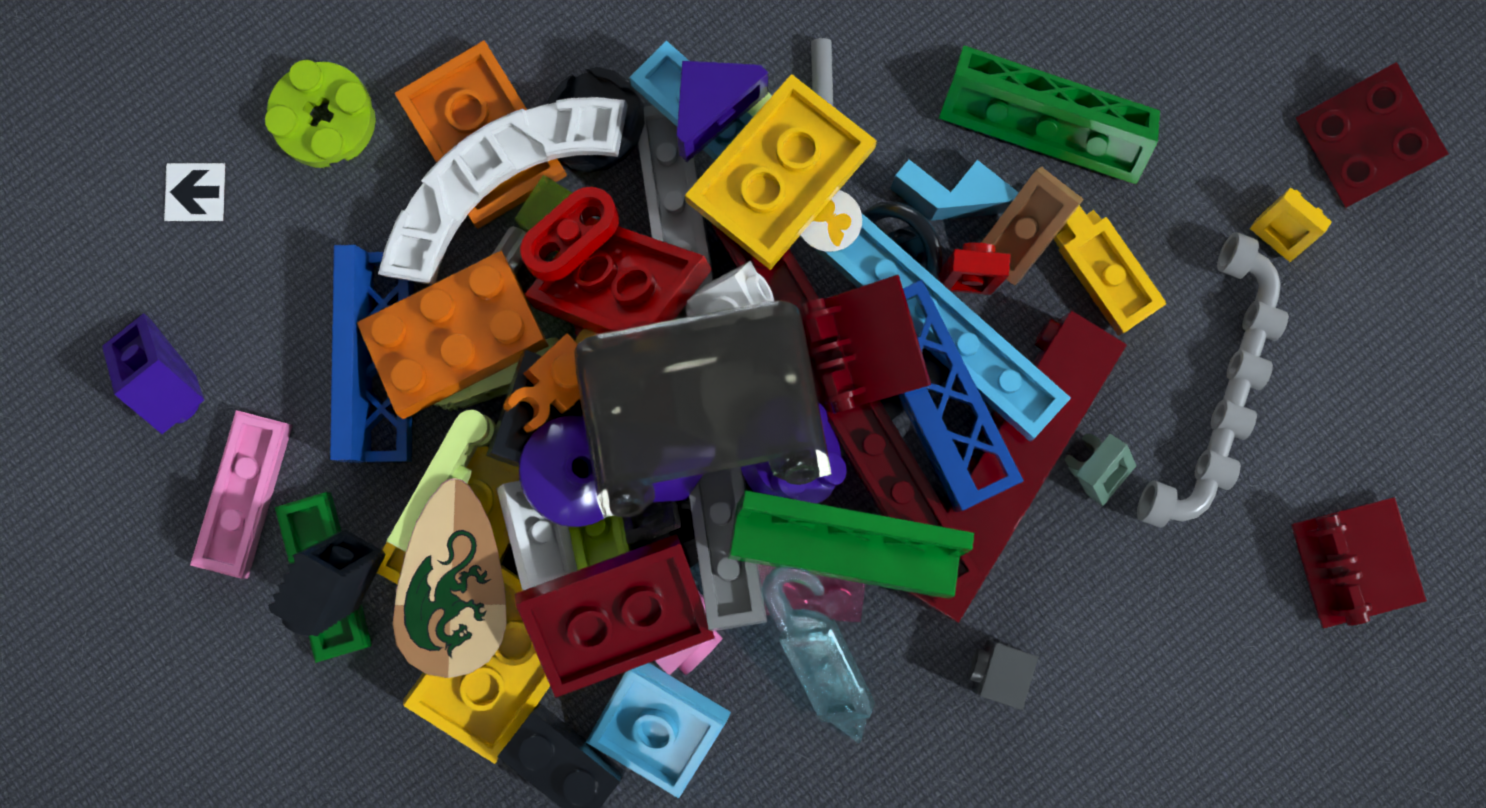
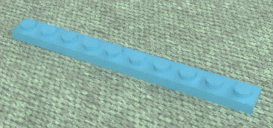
[629,41,1071,442]

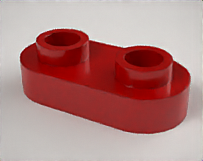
[520,187,619,281]

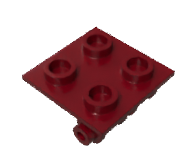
[1296,62,1449,208]
[799,275,931,414]
[1291,497,1427,629]

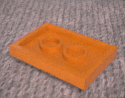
[394,40,567,229]
[357,250,549,419]

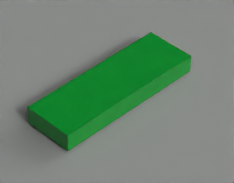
[275,492,372,663]

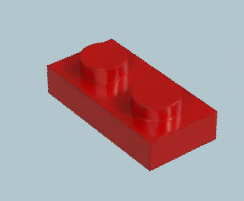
[939,242,1011,295]

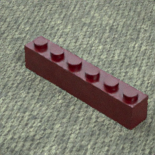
[905,310,1127,623]

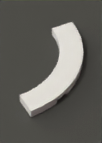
[378,97,628,285]

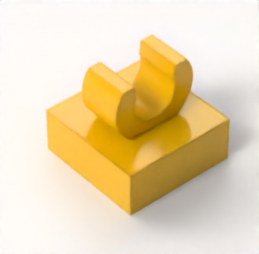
[1250,187,1332,262]

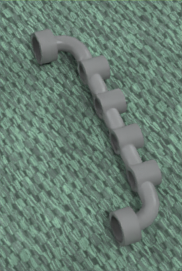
[1137,232,1289,528]

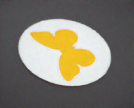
[801,190,862,252]

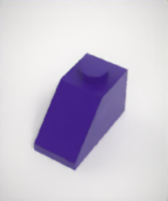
[102,313,205,434]

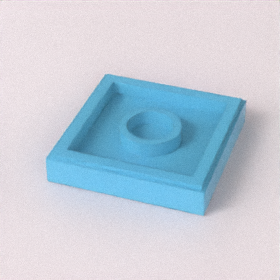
[586,663,731,798]

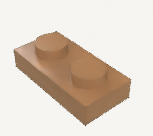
[981,167,1084,286]

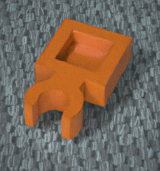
[503,333,605,433]

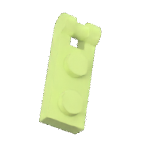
[387,410,496,552]

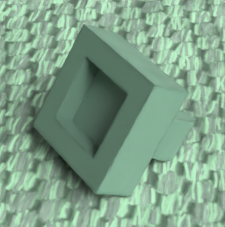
[1064,434,1136,506]

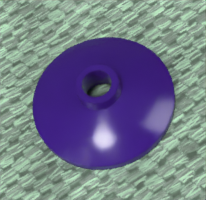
[519,416,628,527]

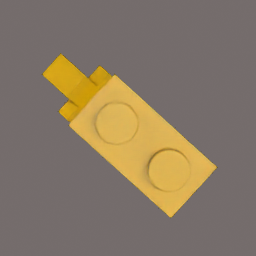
[1054,205,1166,336]

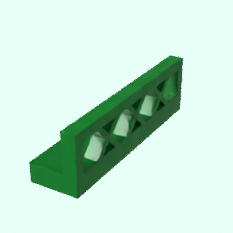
[939,45,1160,185]
[728,490,974,599]

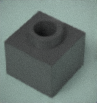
[968,640,1039,710]

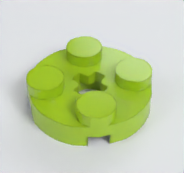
[265,60,376,168]

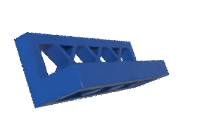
[330,245,414,463]
[897,279,1024,512]

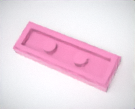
[190,410,293,579]

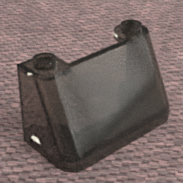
[574,301,832,518]

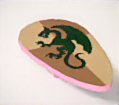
[393,478,507,678]

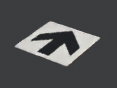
[164,163,226,221]

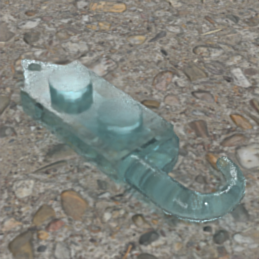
[762,567,875,743]

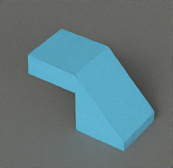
[890,159,1019,221]

